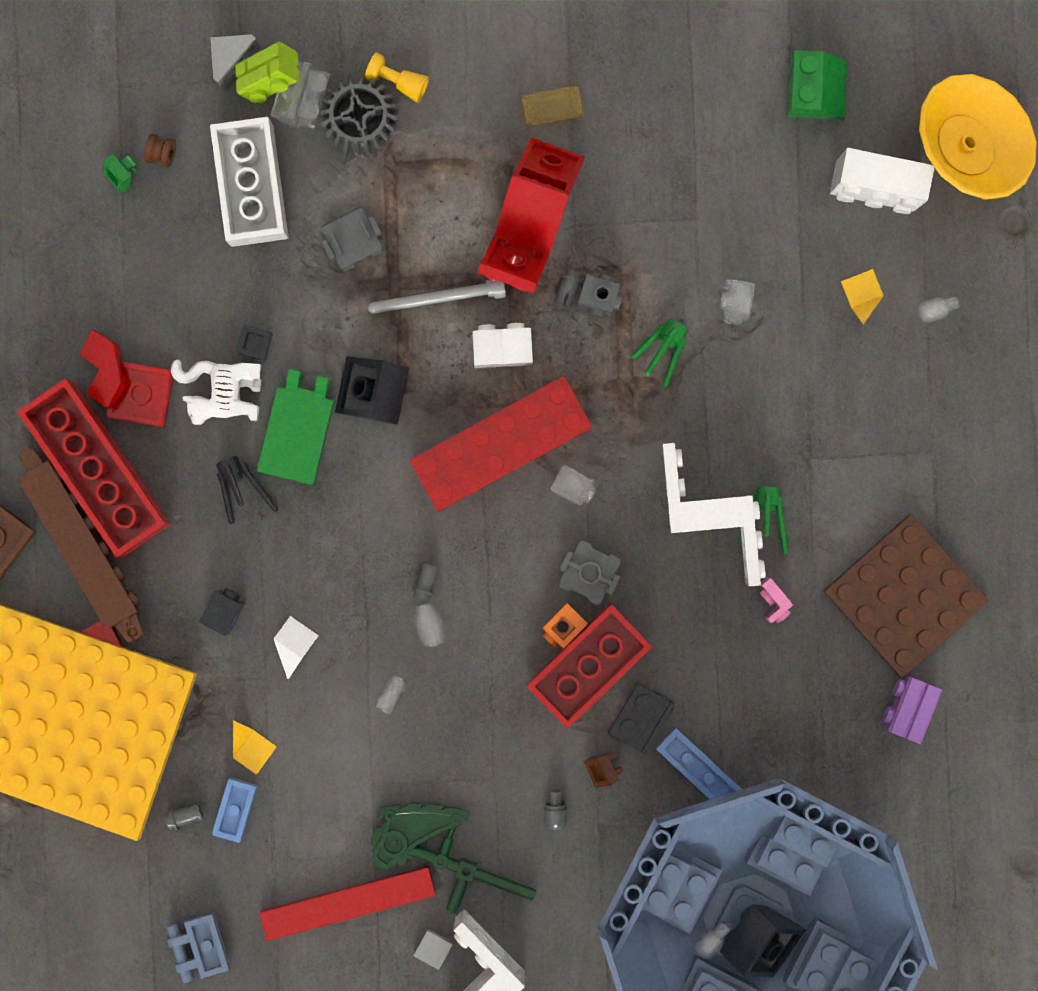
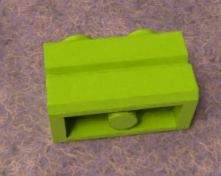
[235,41,300,103]

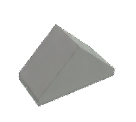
[210,34,260,89]

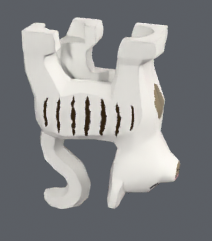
[171,359,261,425]

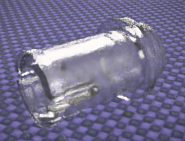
[375,674,407,714]

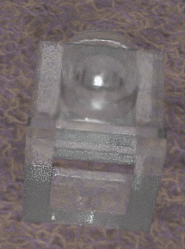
[720,279,756,325]

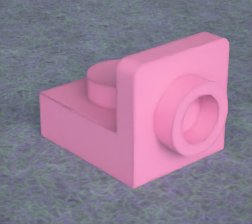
[760,577,793,624]

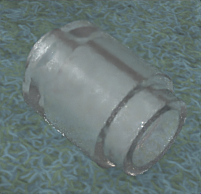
[411,603,447,648]

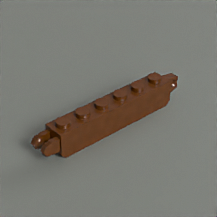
[19,447,144,643]

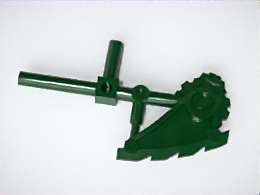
[371,803,536,913]

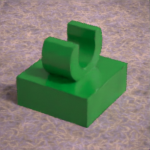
[103,154,137,194]

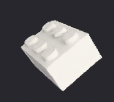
[829,148,934,214]

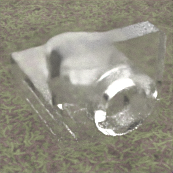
[550,465,596,506]

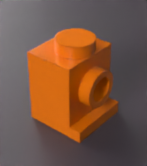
[542,602,588,649]

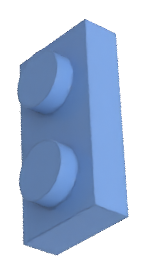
[212,777,258,843]

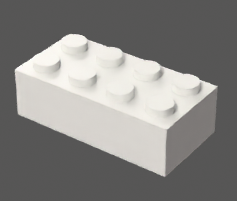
[210,117,289,247]

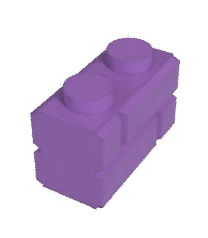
[882,675,942,744]

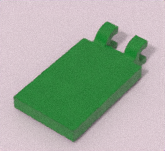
[257,369,335,485]

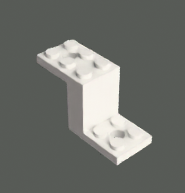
[663,443,765,586]
[453,909,525,991]

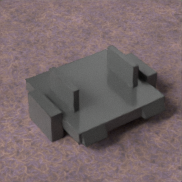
[321,207,383,272]
[559,540,621,606]

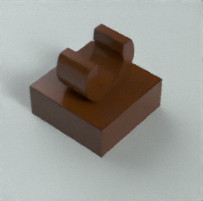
[583,753,623,788]

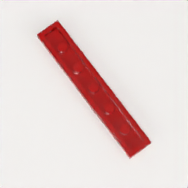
[259,866,436,941]

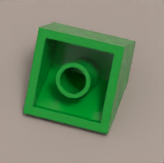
[786,50,847,120]

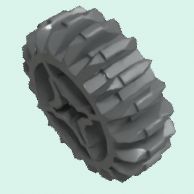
[320,76,399,156]

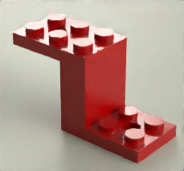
[478,137,585,293]

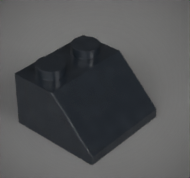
[335,356,409,425]
[719,904,806,977]

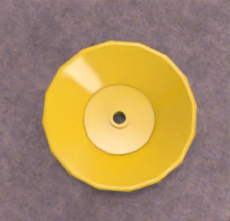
[919,74,1037,199]

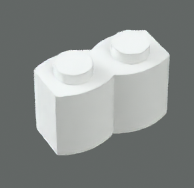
[472,323,533,368]

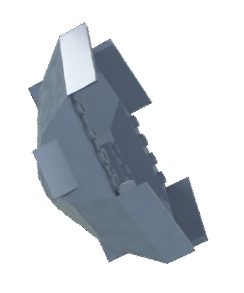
[598,778,938,991]

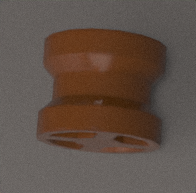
[144,134,176,168]

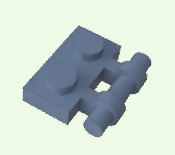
[166,912,231,983]

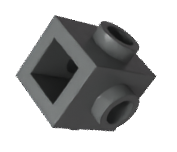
[577,274,623,318]

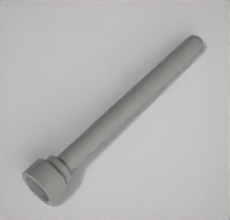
[368,280,506,314]

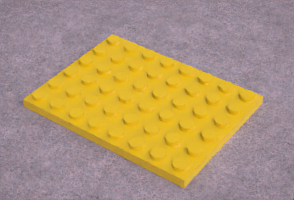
[0,604,197,841]

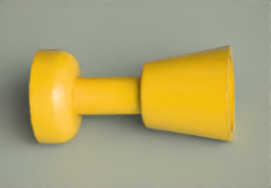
[365,52,429,103]

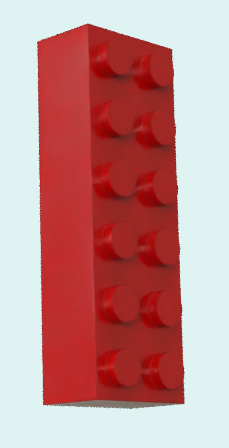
[409,376,592,512]
[17,378,172,558]

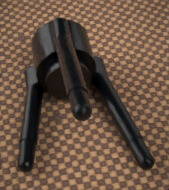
[216,456,278,524]

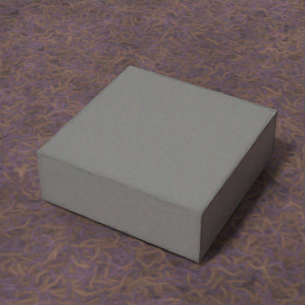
[413,928,453,970]

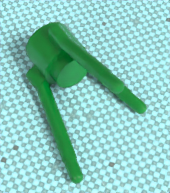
[631,319,688,388]
[738,486,789,556]

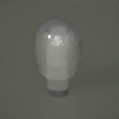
[917,296,959,323]
[695,921,731,959]

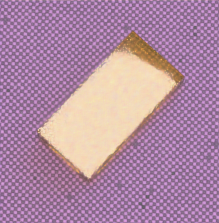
[521,85,583,126]

